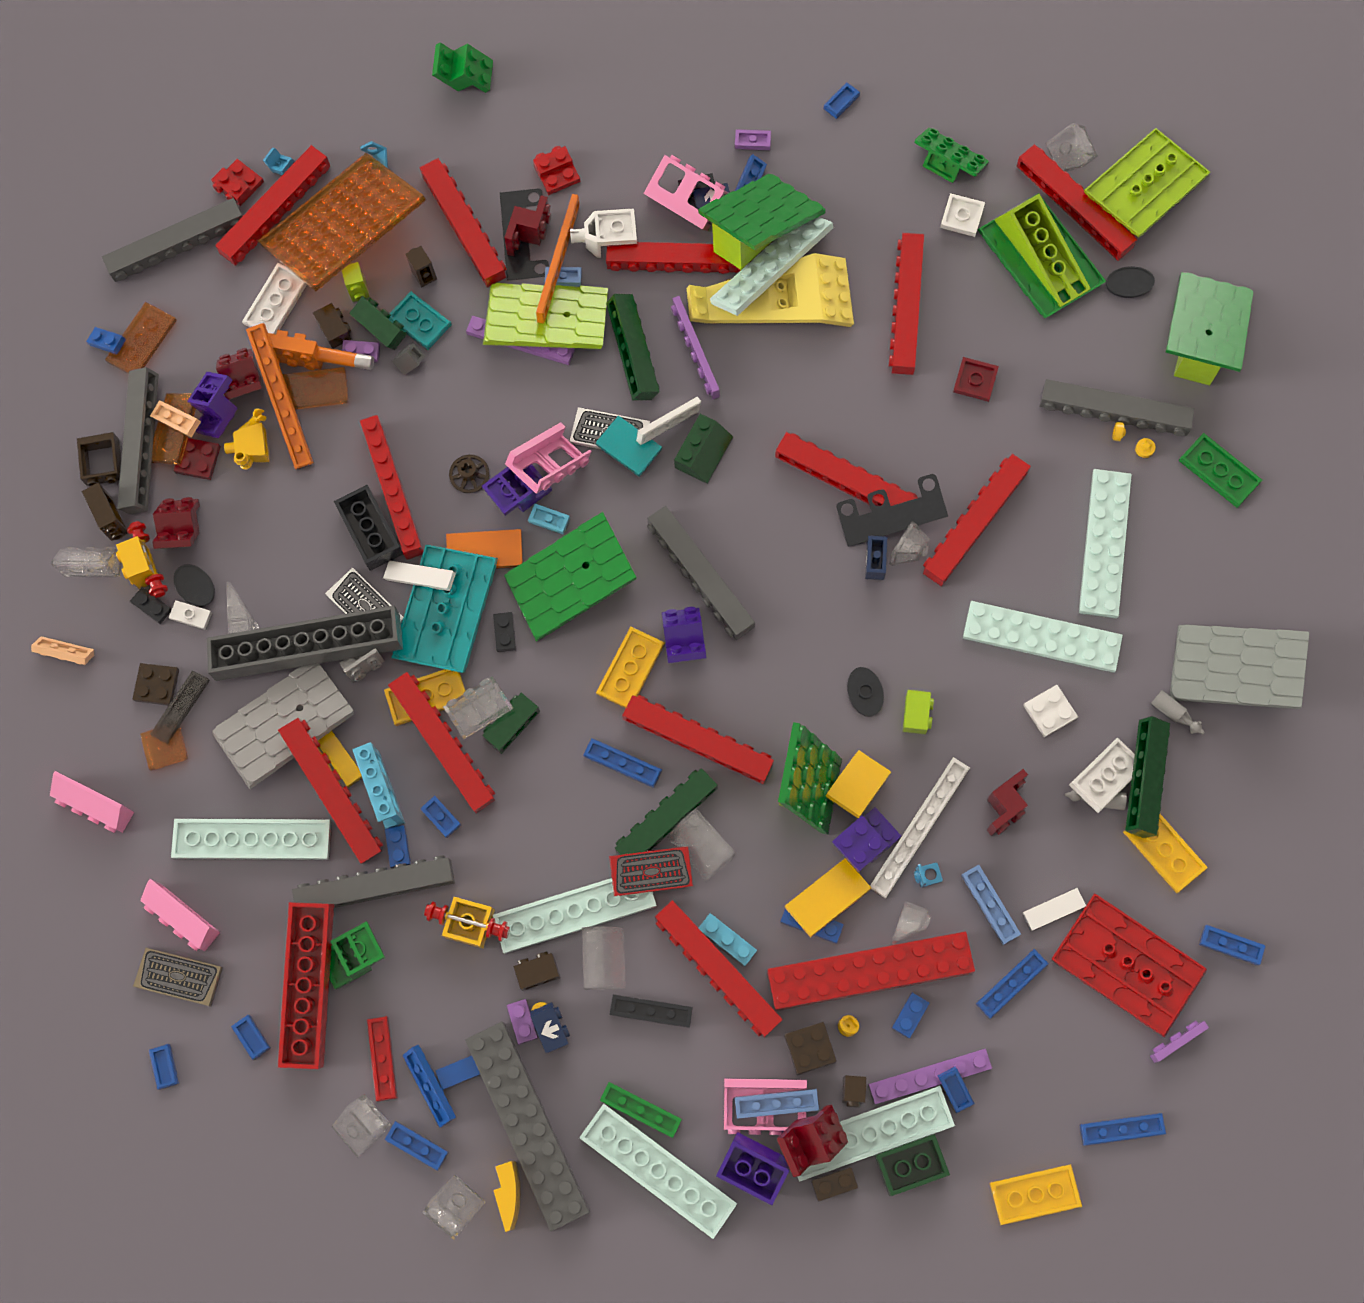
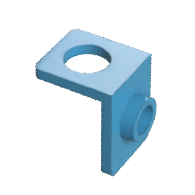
[360,141,388,175]
[914,862,943,888]

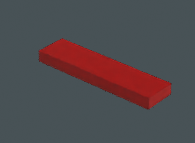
[367,1016,397,1102]

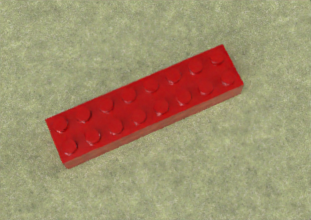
[278,902,334,1069]

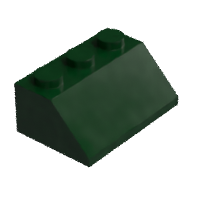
[674,413,733,484]

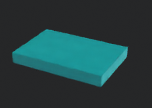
[390,291,452,350]
[595,415,662,477]

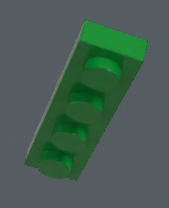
[600,1082,682,1138]

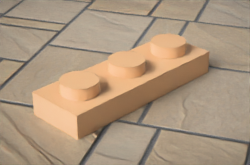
[150,400,201,437]
[31,636,94,665]

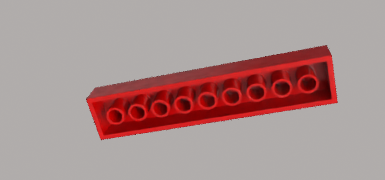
[767,931,975,1011]

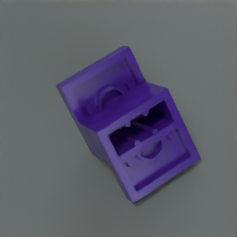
[187,372,238,438]
[482,464,552,516]
[662,607,707,663]
[832,807,902,872]

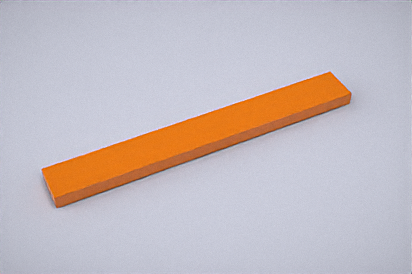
[536,194,580,324]
[246,323,314,470]

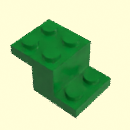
[432,42,493,93]
[330,921,386,990]

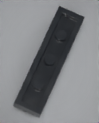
[610,994,693,1028]

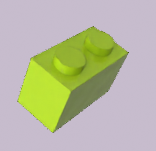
[341,262,370,302]
[903,690,934,734]

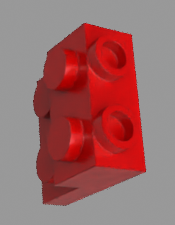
[533,146,581,195]
[211,159,264,206]

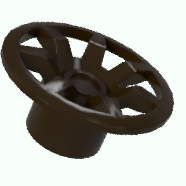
[449,454,489,493]

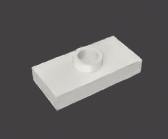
[169,600,212,630]

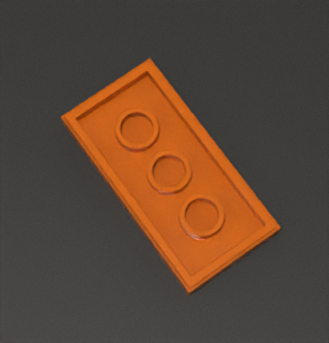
[446,529,523,568]

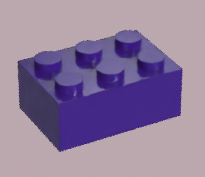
[716,1132,790,1205]

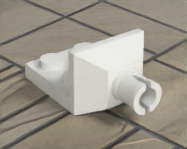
[570,209,637,258]

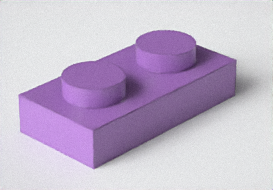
[735,130,771,150]
[342,340,380,362]
[507,999,538,1045]

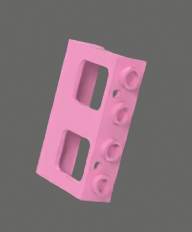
[644,155,728,231]
[505,422,592,494]
[724,1079,807,1135]

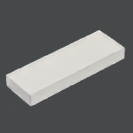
[1022,888,1086,931]

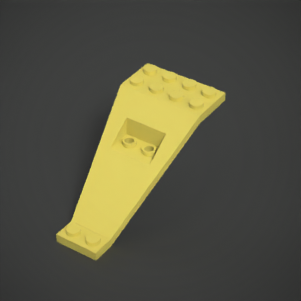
[686,253,854,327]

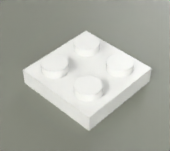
[940,193,985,237]
[1023,685,1078,738]

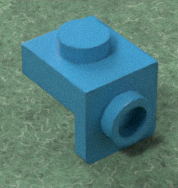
[263,148,295,175]

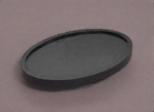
[1106,266,1155,298]
[174,564,215,607]
[847,667,884,717]

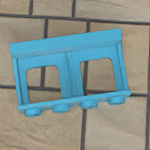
[352,742,405,829]

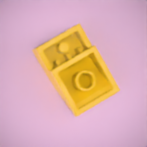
[826,750,891,818]
[493,1161,521,1232]

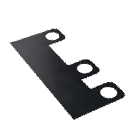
[500,188,549,281]
[836,474,948,547]

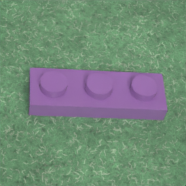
[1150,1020,1209,1063]

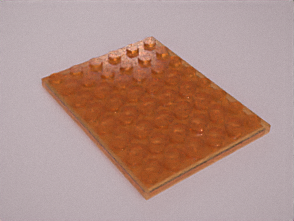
[258,153,426,292]

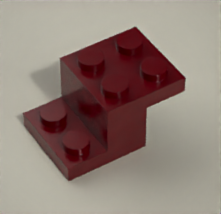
[504,195,552,256]
[216,348,262,400]
[152,497,200,549]
[987,769,1028,836]
[777,1105,848,1177]

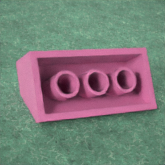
[50,771,134,833]
[140,879,221,951]

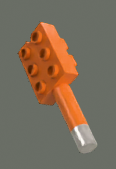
[268,330,374,370]

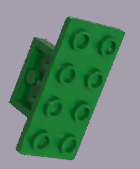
[914,128,989,183]

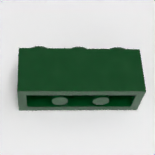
[349,296,408,350]
[482,692,540,754]

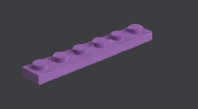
[671,296,720,399]
[466,316,575,365]
[868,1049,992,1104]

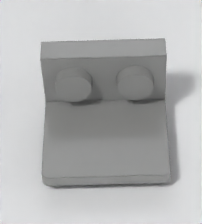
[339,648,384,682]

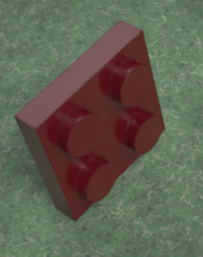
[953,357,999,402]
[173,437,221,480]

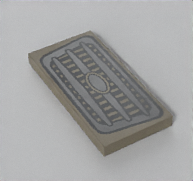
[133,948,223,1007]

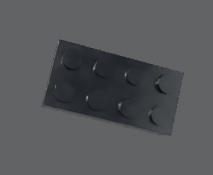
[334,485,403,571]

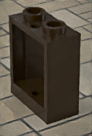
[77,432,121,486]
[81,483,128,541]

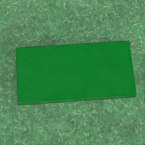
[1179,433,1263,508]

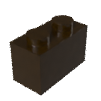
[405,246,437,288]
[313,303,351,349]
[513,951,561,991]
[842,1075,866,1107]
[811,1167,858,1202]

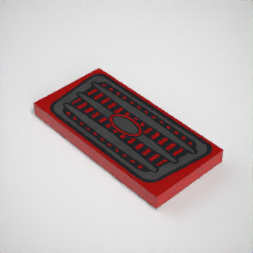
[609,846,693,896]

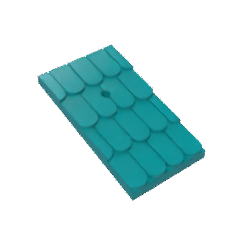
[391,544,498,673]

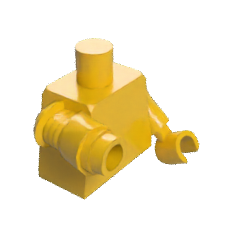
[224,409,270,470]

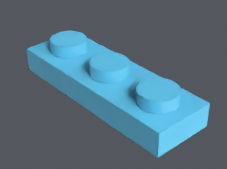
[699,913,757,966]

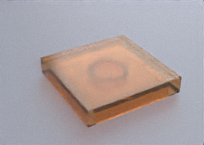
[140,722,188,771]

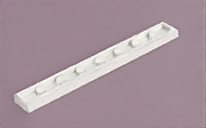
[870,757,970,899]

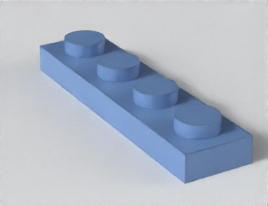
[961,865,1021,945]
[735,1089,819,1119]

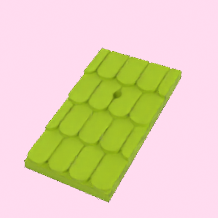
[1084,128,1210,237]
[483,283,608,349]

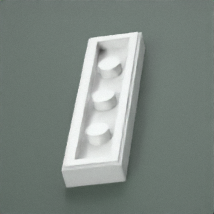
[636,397,701,445]
[383,561,456,591]

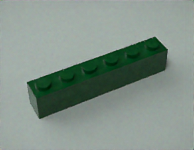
[606,294,660,401]
[1125,716,1170,838]
[615,768,718,855]

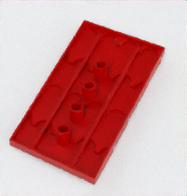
[1052,893,1207,1038]

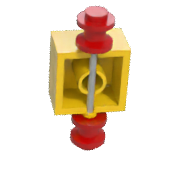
[116,521,168,598]
[424,897,510,949]

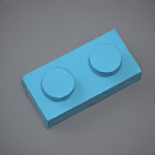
[528,504,570,535]

